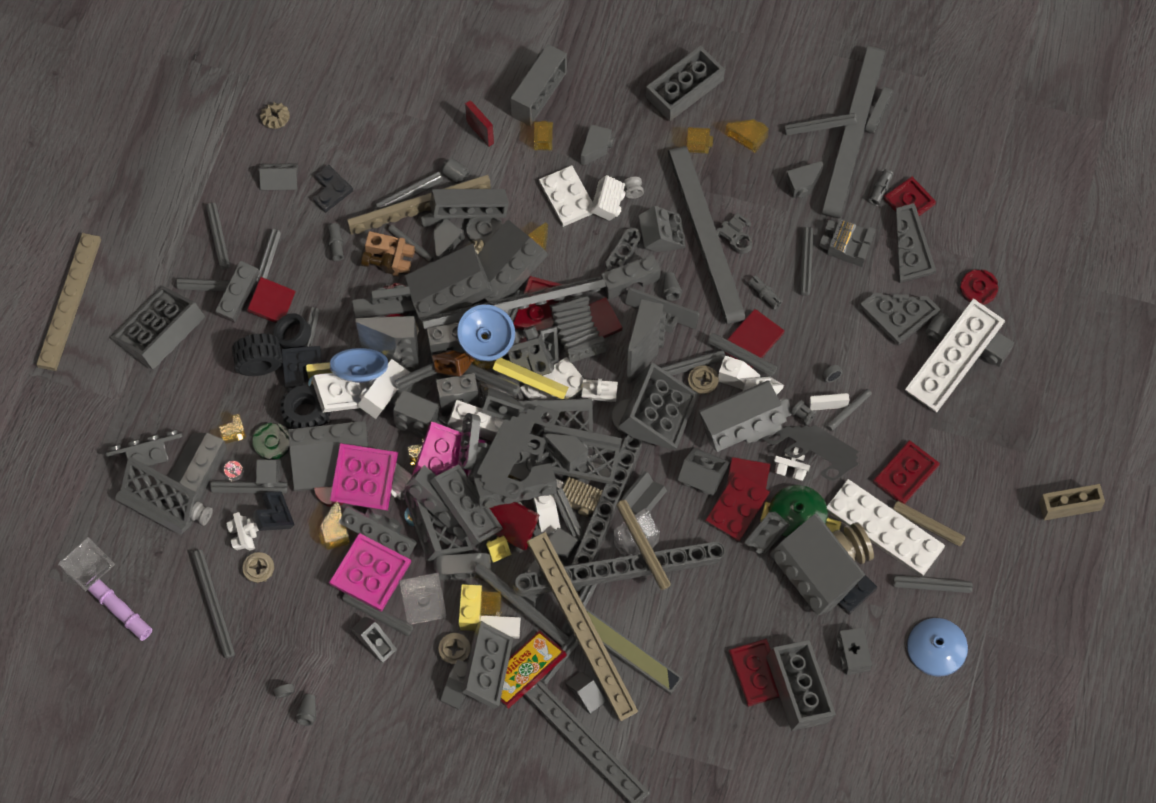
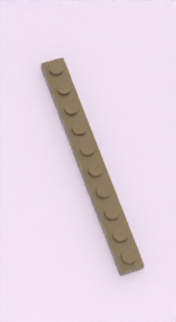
[527,532,638,722]

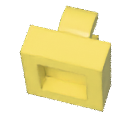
[486,536,511,563]

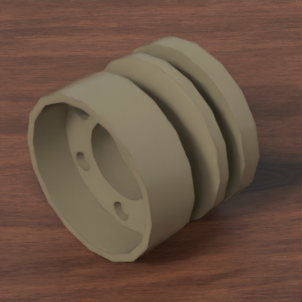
[832,522,874,564]

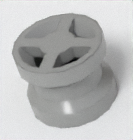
[624,177,644,199]
[190,502,213,526]

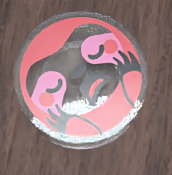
[223,460,244,481]

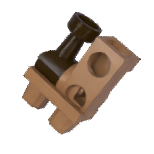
[361,231,415,276]

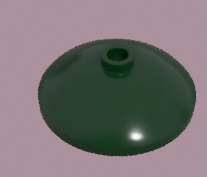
[769,485,828,538]

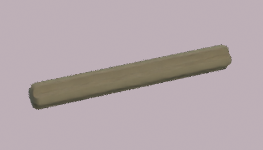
[616,499,671,590]

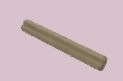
[893,501,965,546]

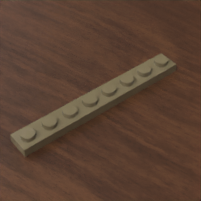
[347,175,491,235]
[37,233,101,371]

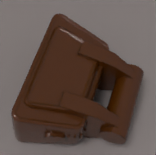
[432,350,475,377]

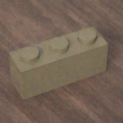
[1039,484,1105,521]

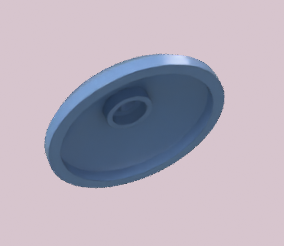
[457,305,515,361]
[330,348,388,383]
[907,618,968,676]

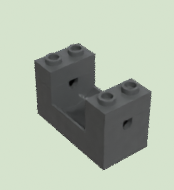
[427,323,480,416]

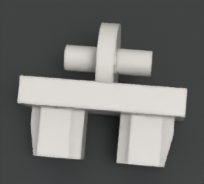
[582,378,618,402]
[775,447,810,481]
[226,512,259,551]

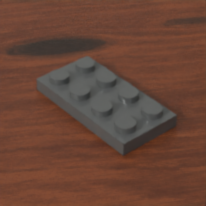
[430,464,503,546]
[462,621,513,709]

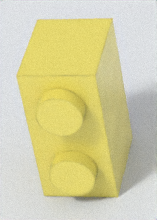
[459,585,483,631]

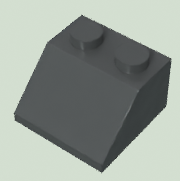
[678,447,730,495]

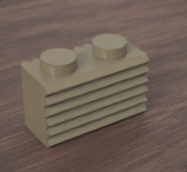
[562,477,603,517]

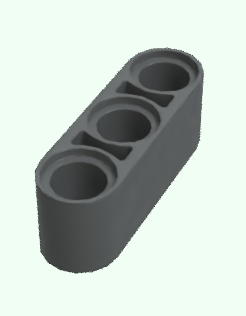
[434,553,491,580]

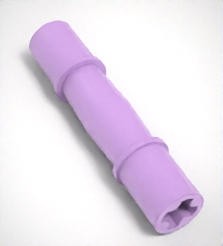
[87,578,152,641]

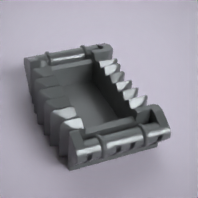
[549,294,606,363]

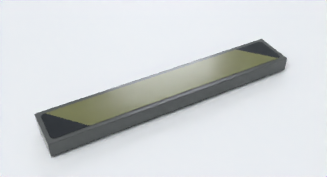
[585,608,683,695]

